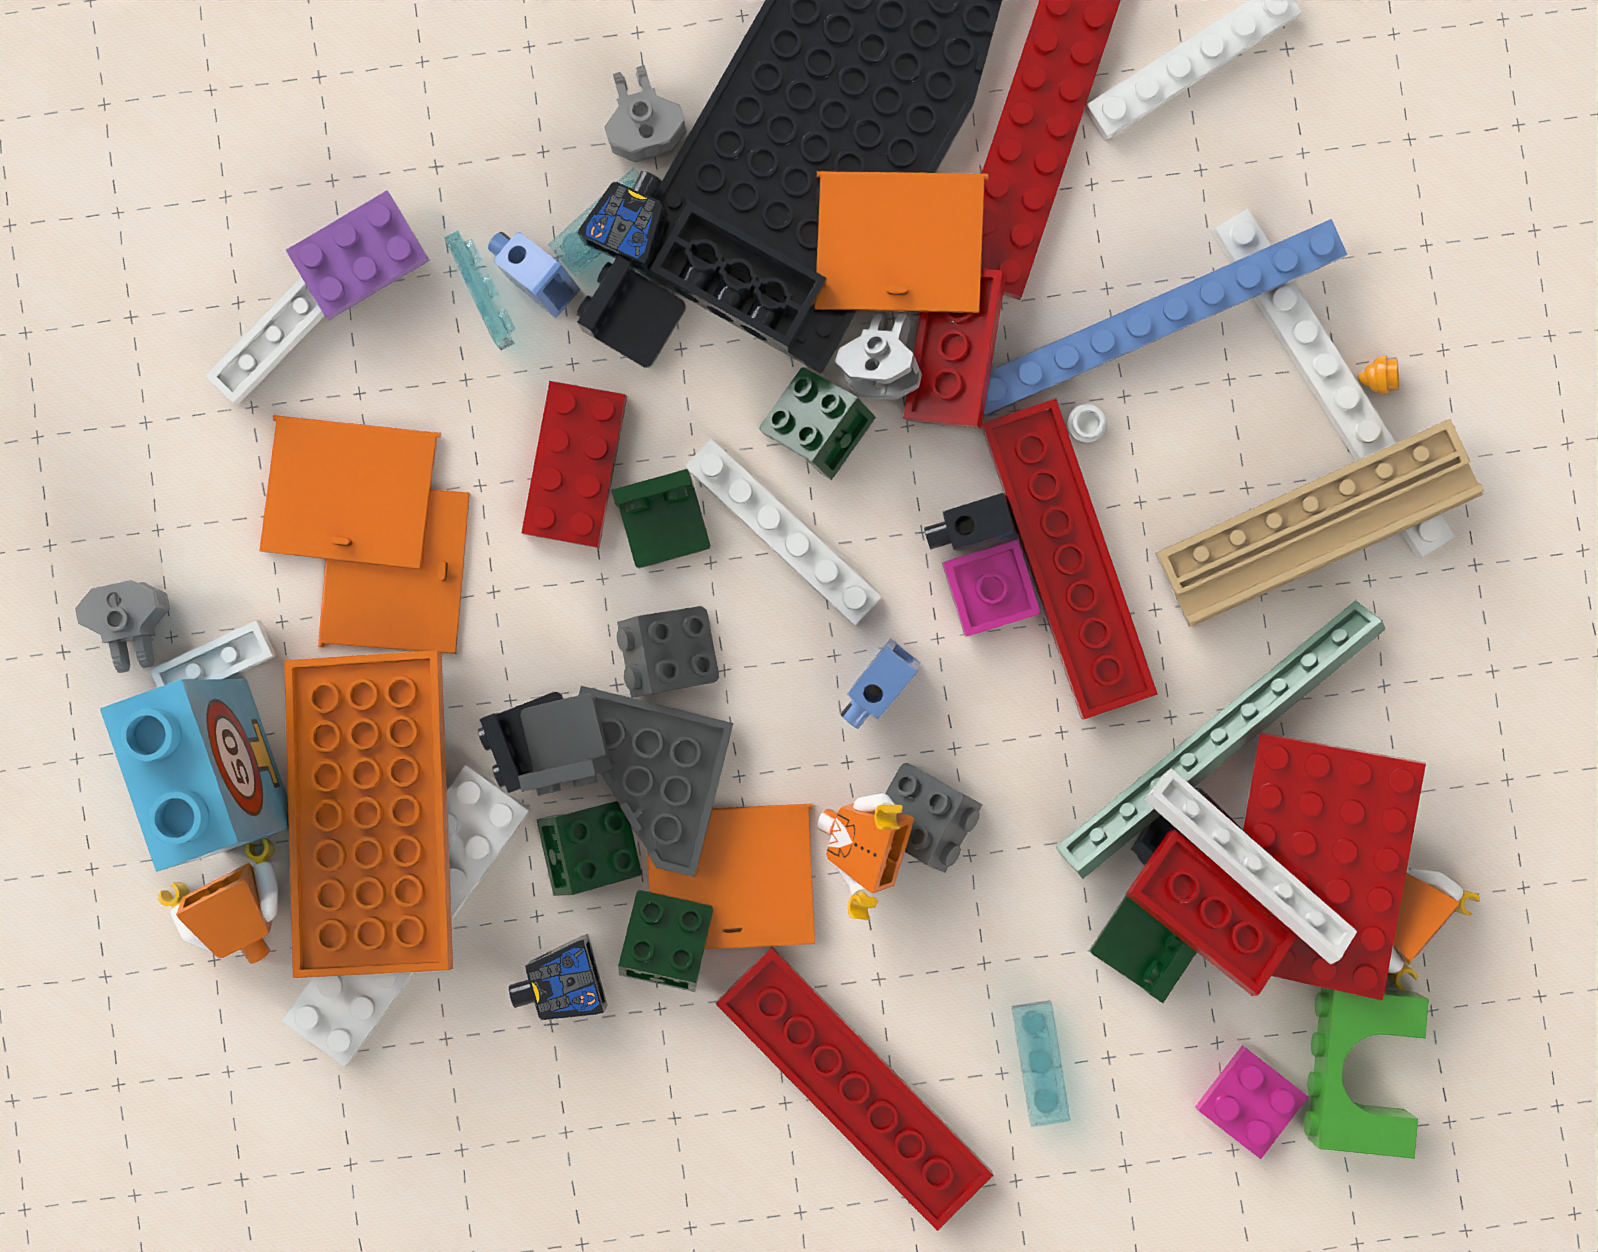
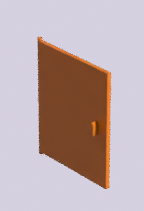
[815,171,988,313]
[259,415,441,569]
[318,490,470,654]
[647,803,815,949]

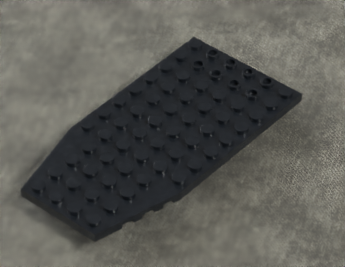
[634,0,1002,374]

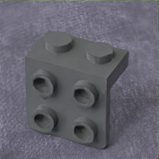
[616,606,719,698]
[518,693,612,796]
[885,763,983,873]

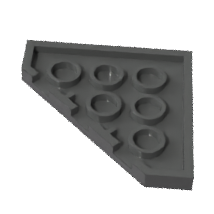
[579,686,733,877]

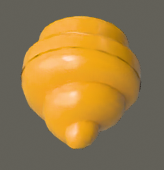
[1357,356,1399,395]

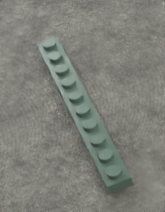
[1056,600,1386,879]

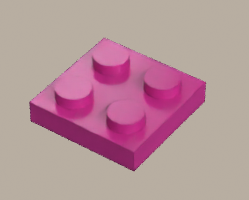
[942,539,1041,637]
[1195,1045,1308,1159]

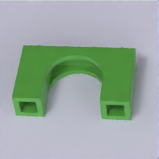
[1304,987,1429,1159]

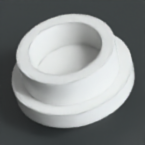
[1067,404,1107,443]

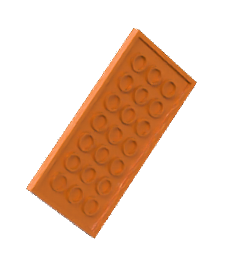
[284,650,453,978]

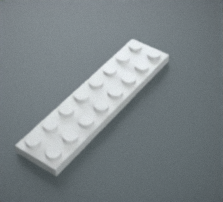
[281,764,531,1067]

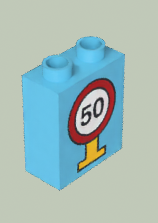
[100,679,289,872]

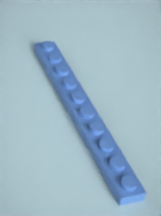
[983,219,1348,417]

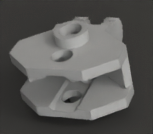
[604,65,687,163]
[835,312,922,400]
[75,580,170,673]

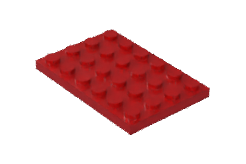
[1243,733,1426,1001]

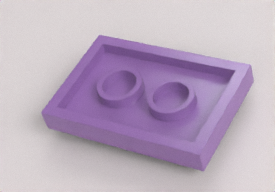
[286,190,430,320]

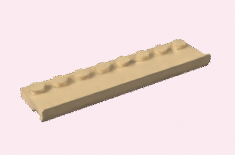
[1155,419,1484,627]

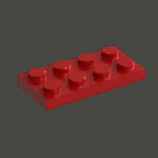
[903,269,1006,429]
[521,381,627,548]
[1125,830,1298,996]

